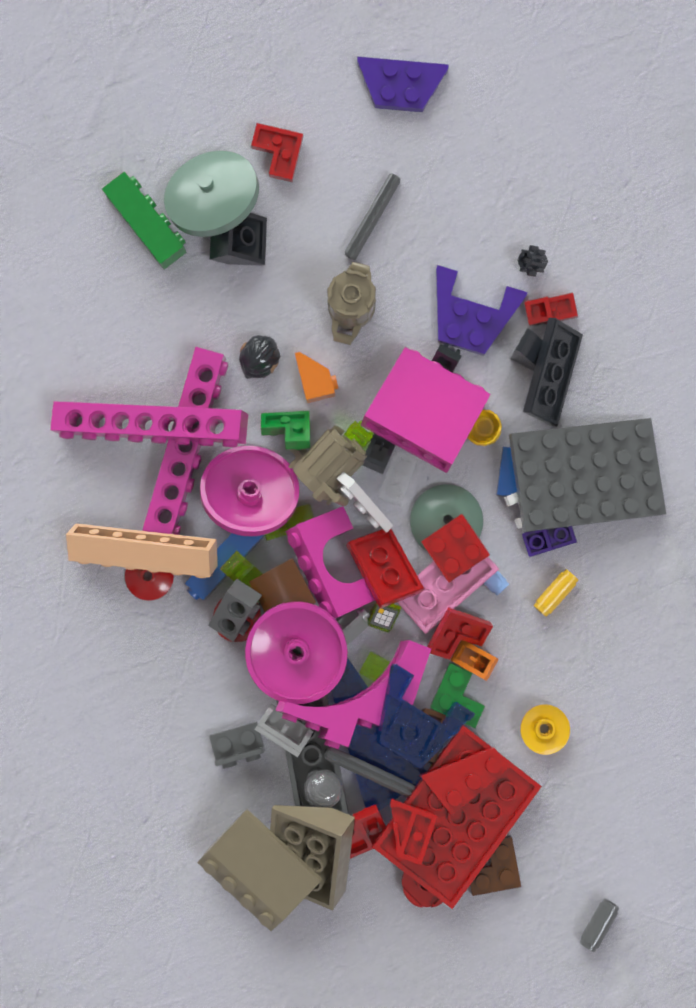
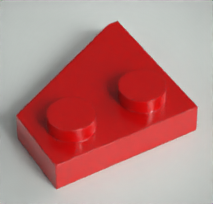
[350,804,386,859]

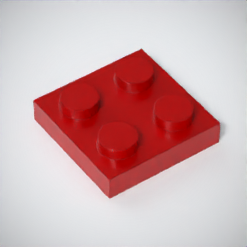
[421,513,491,582]

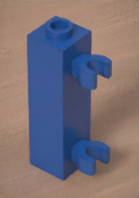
[185,533,265,600]

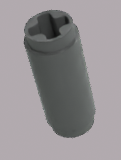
[580,898,620,952]

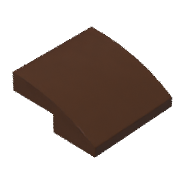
[249,558,316,612]

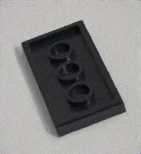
[523,318,583,427]

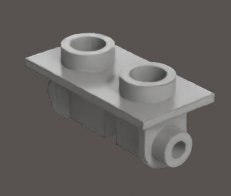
[337,606,372,645]

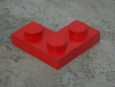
[251,123,304,182]
[427,607,493,660]

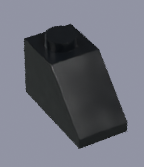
[510,328,543,371]

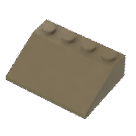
[270,805,355,911]
[197,809,322,931]

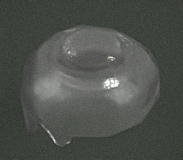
[303,770,343,808]

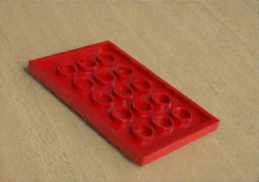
[372,725,542,909]

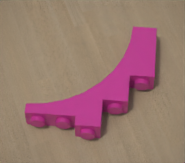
[276,640,431,750]

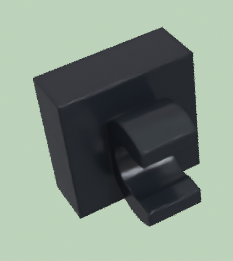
[432,343,462,373]

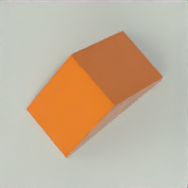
[450,640,499,681]

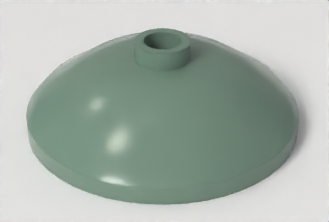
[410,484,483,552]

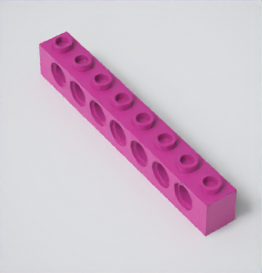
[142,347,228,535]
[50,401,249,447]

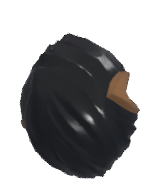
[239,335,281,379]

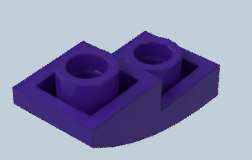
[522,526,577,557]

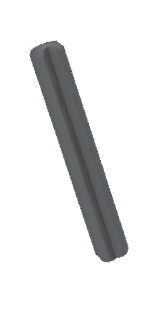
[345,173,401,260]
[324,747,415,797]

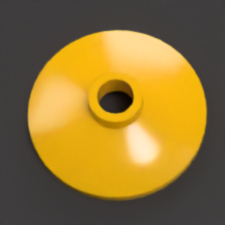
[520,704,570,755]

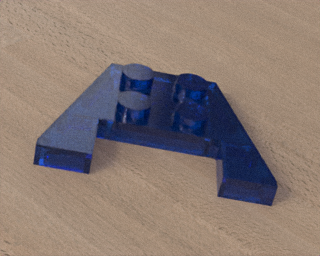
[376,664,475,768]

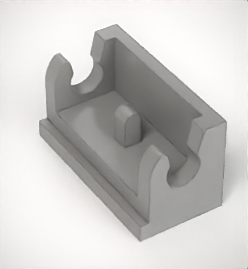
[254,704,313,757]

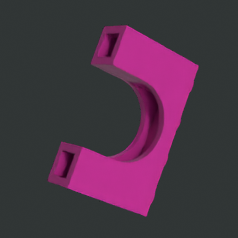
[285,506,375,618]

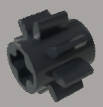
[517,245,548,277]

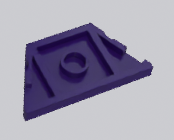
[357,56,449,112]

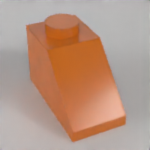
[295,352,339,404]

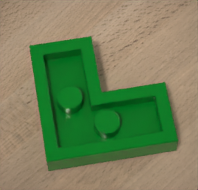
[261,411,310,450]
[430,662,485,728]

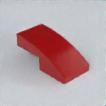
[524,292,578,326]

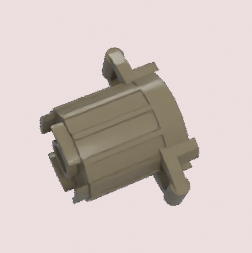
[327,262,376,345]
[288,425,367,506]

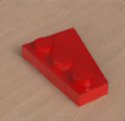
[420,747,510,816]

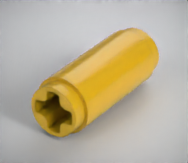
[533,569,579,617]

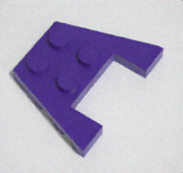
[436,265,528,356]

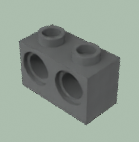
[208,579,262,642]

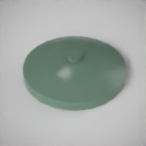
[164,151,259,237]

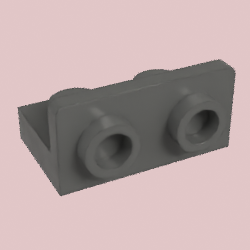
[209,722,265,769]

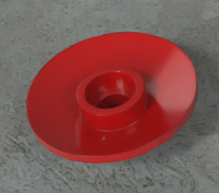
[125,569,174,601]

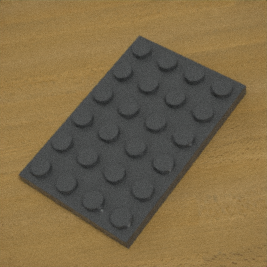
[509,418,666,532]

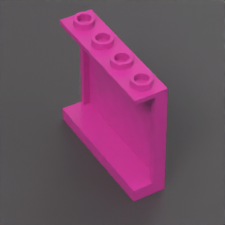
[361,347,491,473]

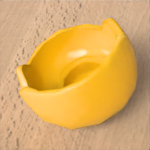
[467,409,502,446]

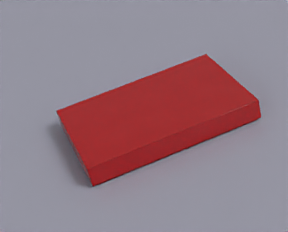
[346,529,424,609]

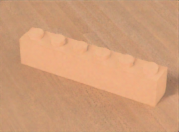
[66,524,218,578]

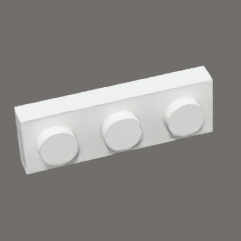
[337,472,393,533]

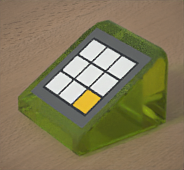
[367,603,401,633]

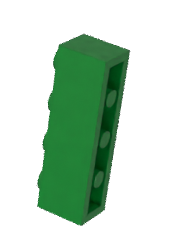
[102,171,187,270]

